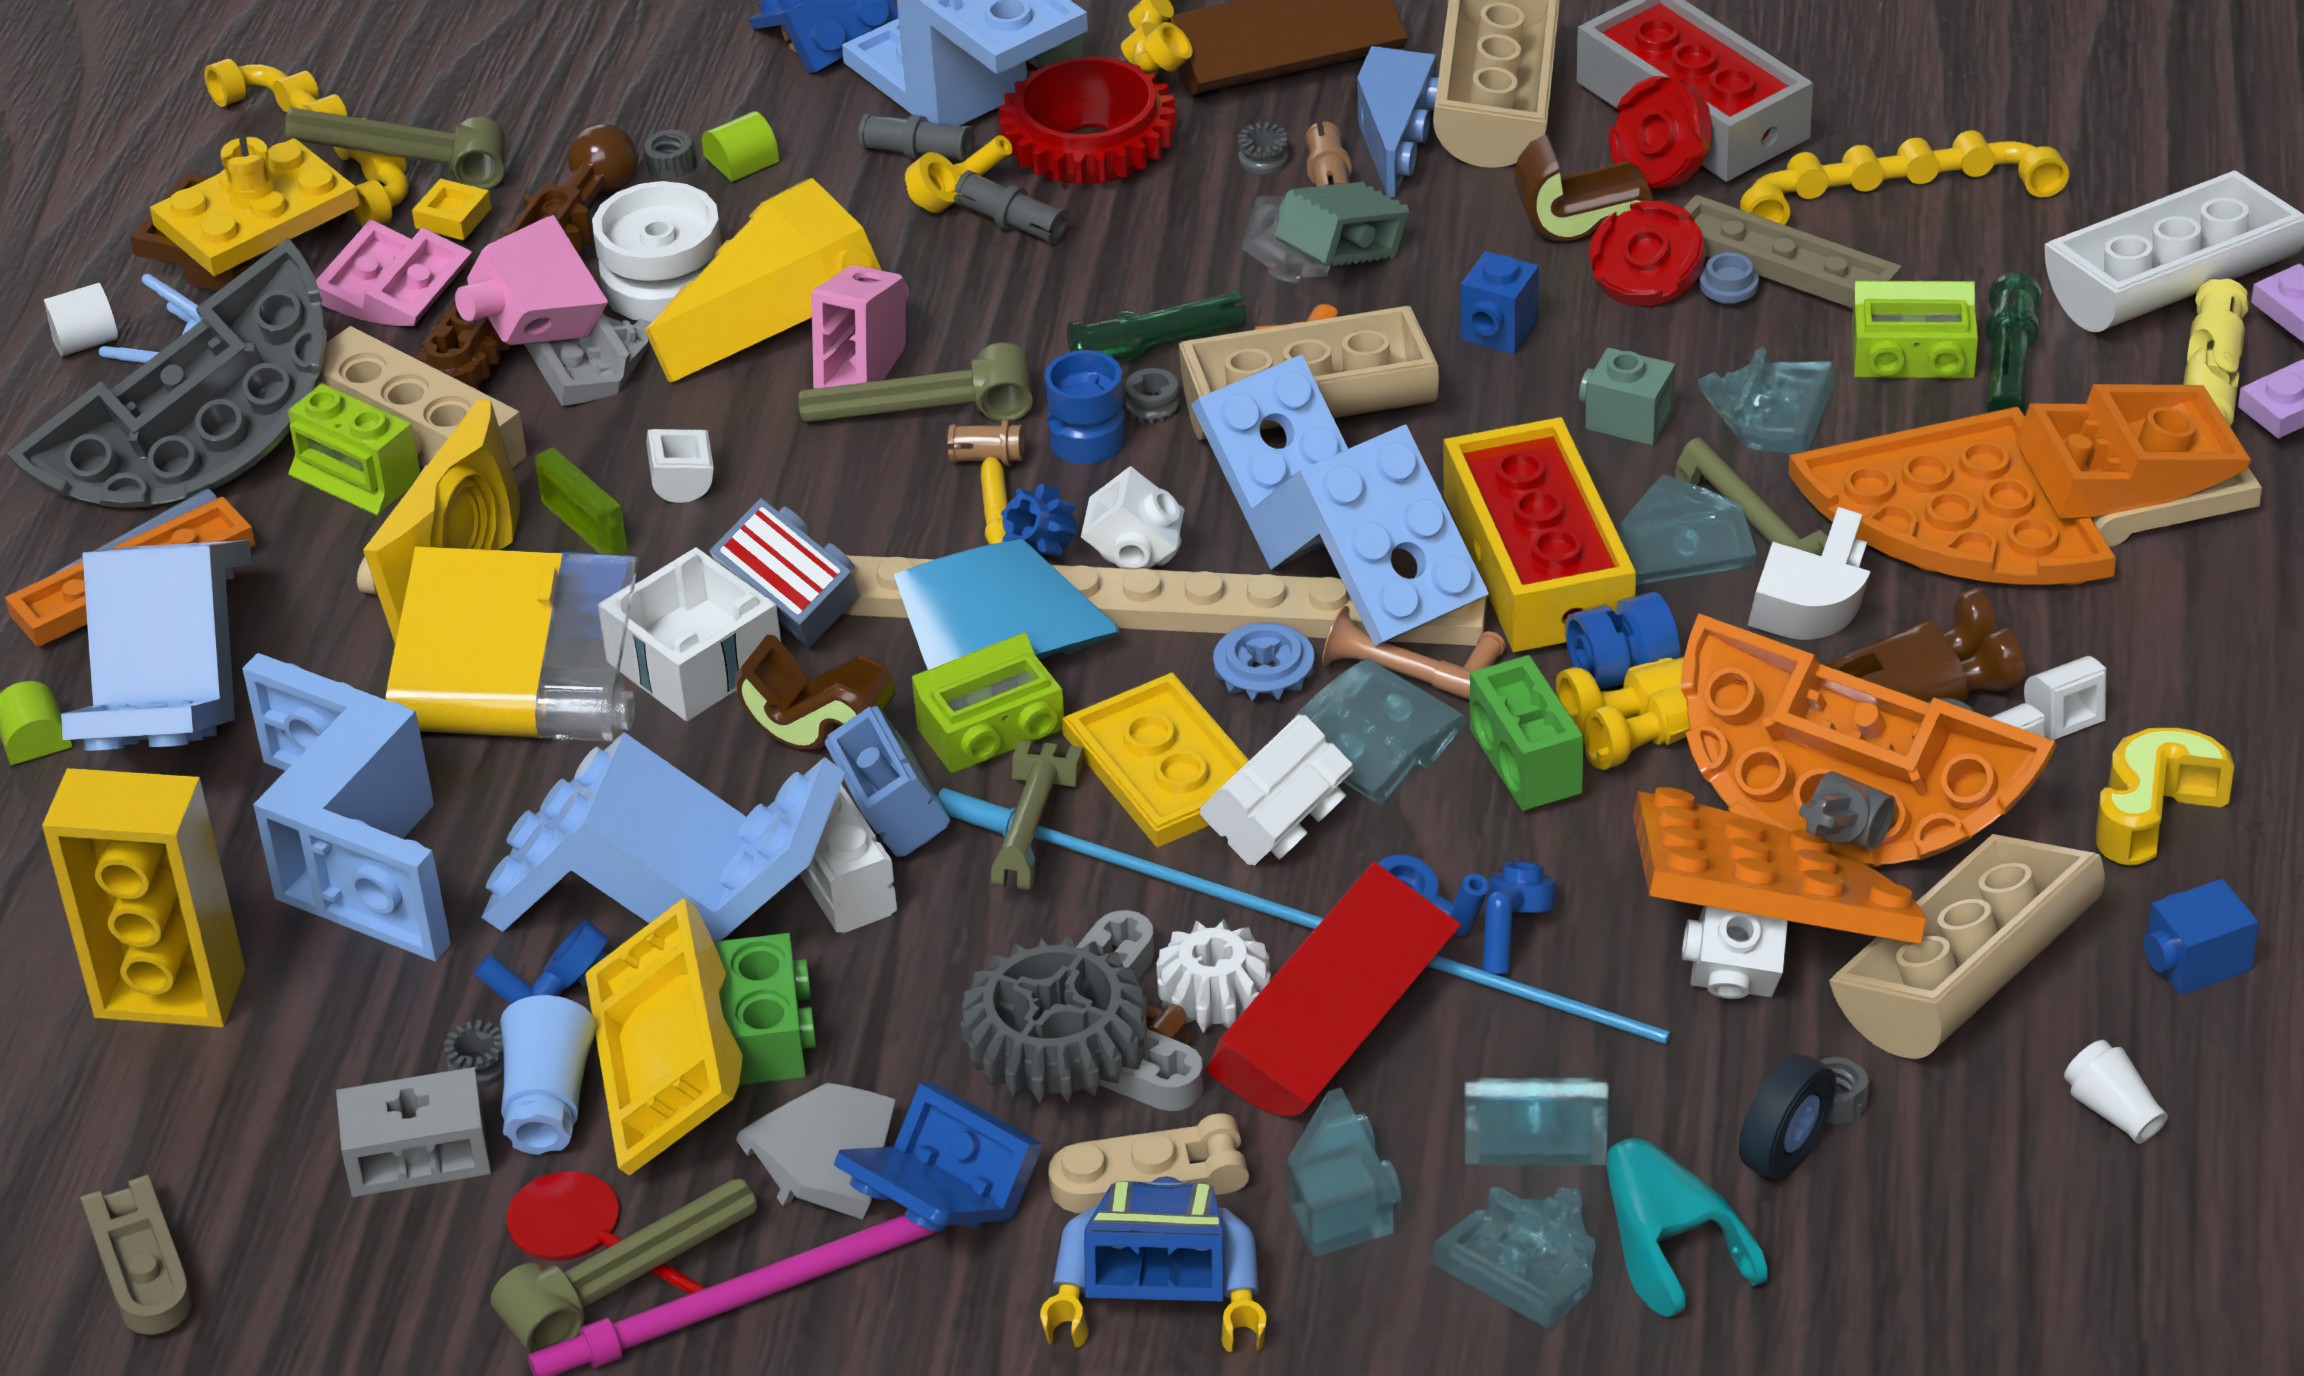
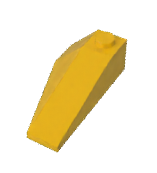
[644,178,882,382]

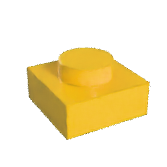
[412,178,492,240]

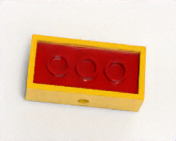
[1443,417,1636,653]

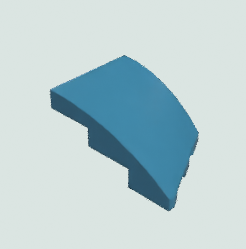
[893,539,1120,670]

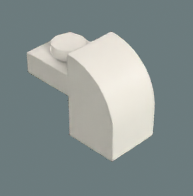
[1747,507,1870,640]

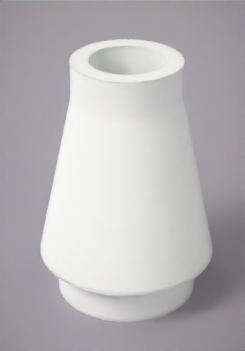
[2064,1040,2168,1144]

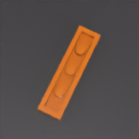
[5,496,256,648]

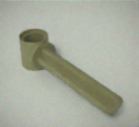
[284,108,505,190]
[798,342,1033,422]
[491,1179,757,1354]

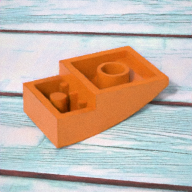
[2016,384,2251,519]

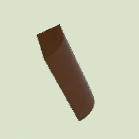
[1171,0,1408,95]

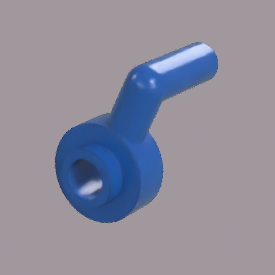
[1378,854,1489,937]
[1482,861,1556,973]
[473,920,608,1005]

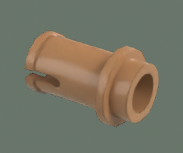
[947,419,1026,467]

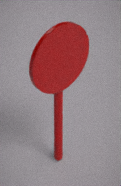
[506,1171,706,1294]

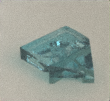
[1698,347,1836,454]
[1619,474,1757,585]
[1431,1187,1596,1329]

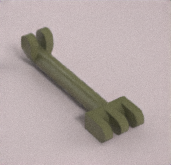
[1675,437,1828,556]
[991,739,1084,890]

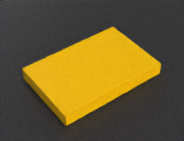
[1061,672,1249,848]

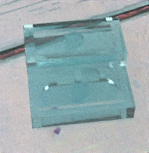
[1283,658,1467,805]

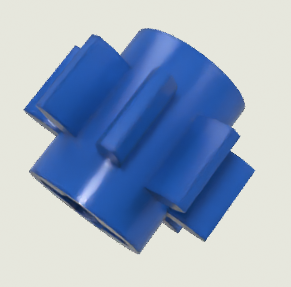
[1001,483,1078,559]

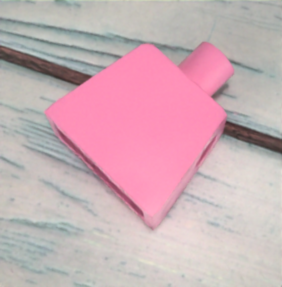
[455,215,608,345]
[812,265,910,389]

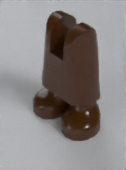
[1826,588,2026,702]

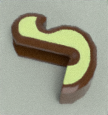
[1515,134,1655,242]
[734,635,896,750]

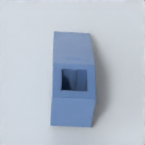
[1357,46,1438,197]

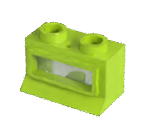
[1851,280,1978,378]
[287,383,421,515]
[912,632,1064,774]

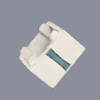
[599,547,781,722]

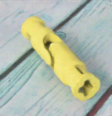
[2183,278,2249,426]

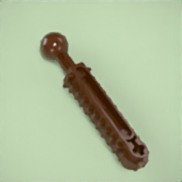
[415,124,639,390]

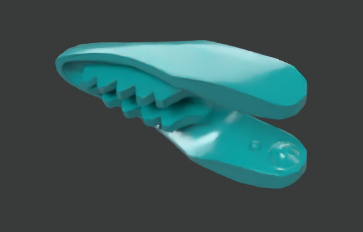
[1606,1138,1768,1317]

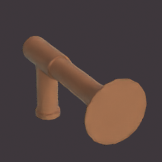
[1322,606,1506,700]

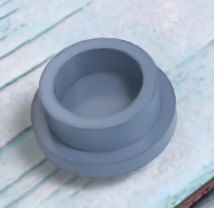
[1700,252,1759,305]

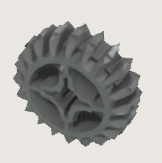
[961,936,1147,1104]

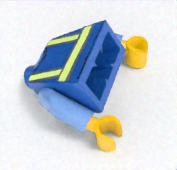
[1040,1176,1266,1352]

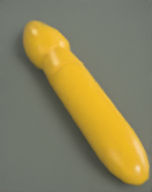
[981,457,1008,545]

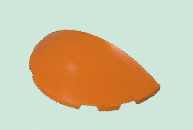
[1681,613,2057,868]

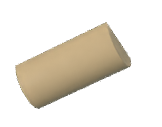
[1433,0,1560,168]
[1179,306,1439,440]
[1829,834,2105,1059]

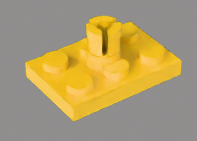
[150,137,359,277]

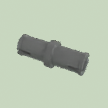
[858,114,975,161]
[954,170,1068,245]

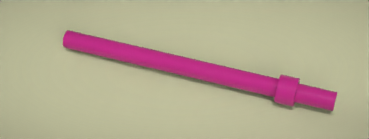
[527,1215,937,1376]

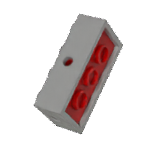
[1577,0,1813,182]

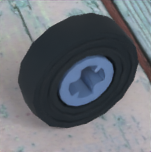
[1739,1053,1836,1180]

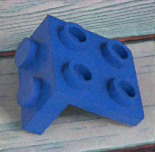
[748,0,898,73]
[834,1083,1043,1231]

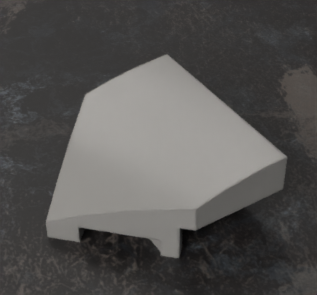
[524,312,650,406]
[736,1083,896,1220]

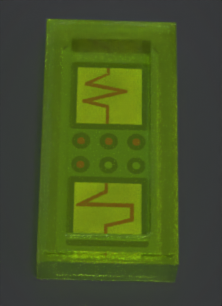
[535,447,628,555]

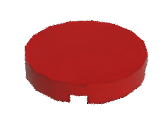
[1608,76,1712,191]
[1588,201,1707,307]

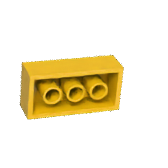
[42,768,246,1028]

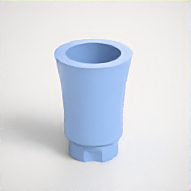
[500,995,596,1155]

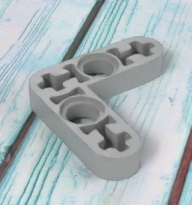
[1077,910,1204,1111]

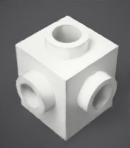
[1081,466,1184,569]
[1682,906,1788,999]

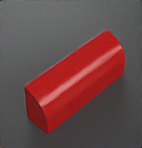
[1206,862,1461,1116]

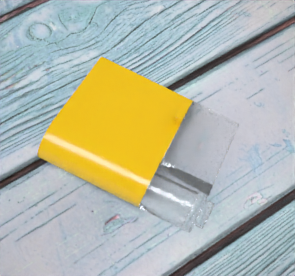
[386,546,639,742]

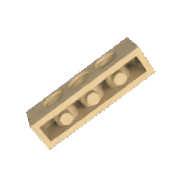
[313,326,527,469]

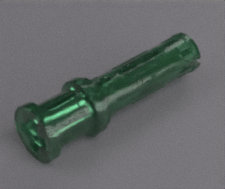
[1985,273,2042,415]
[1067,290,1247,362]

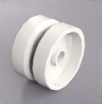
[592,181,721,322]

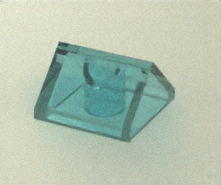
[1465,1077,1608,1165]

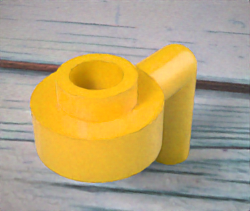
[905,135,1013,213]

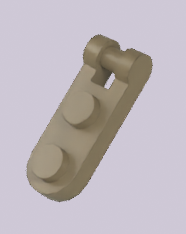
[79,1174,192,1335]

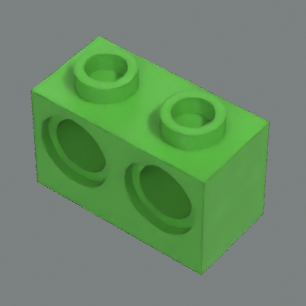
[1470,655,1583,811]
[714,933,816,1085]

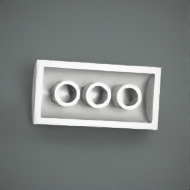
[2045,170,2304,332]

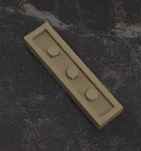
[1684,194,1902,309]

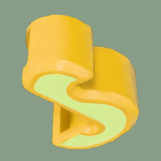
[2096,728,2234,865]

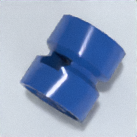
[1044,350,1126,464]
[1565,591,1680,690]

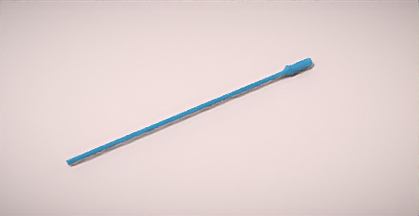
[937,788,1671,1045]

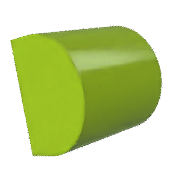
[702,111,780,182]
[0,681,72,766]

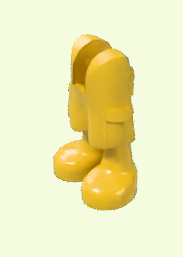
[1556,657,1690,770]

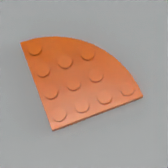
[1788,407,2116,585]
[1633,787,1927,944]

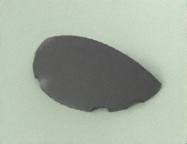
[6,238,327,508]

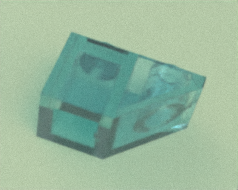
[1287,1088,1401,1257]

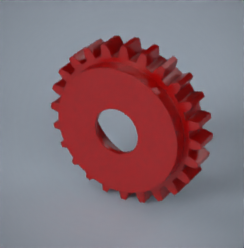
[999,56,1176,184]

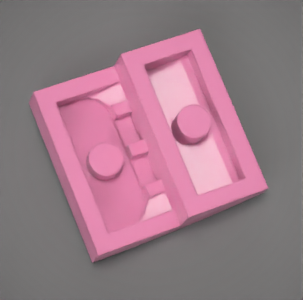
[316,219,472,326]

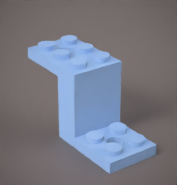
[842,0,1088,126]
[1191,354,1489,647]
[61,540,252,751]
[242,653,451,962]
[481,732,846,942]

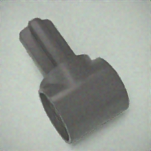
[1799,771,1896,851]

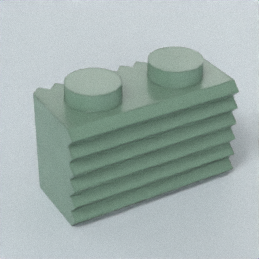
[1274,182,1409,268]

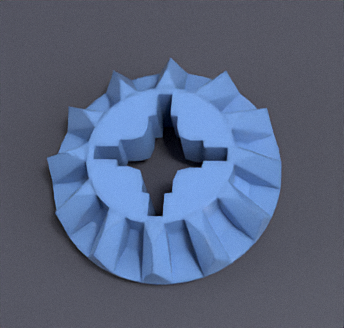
[1213,623,1314,701]

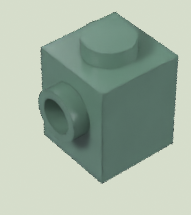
[1579,347,1676,446]

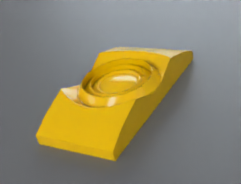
[363,399,520,644]
[585,897,743,1176]

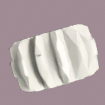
[1156,919,1271,1033]

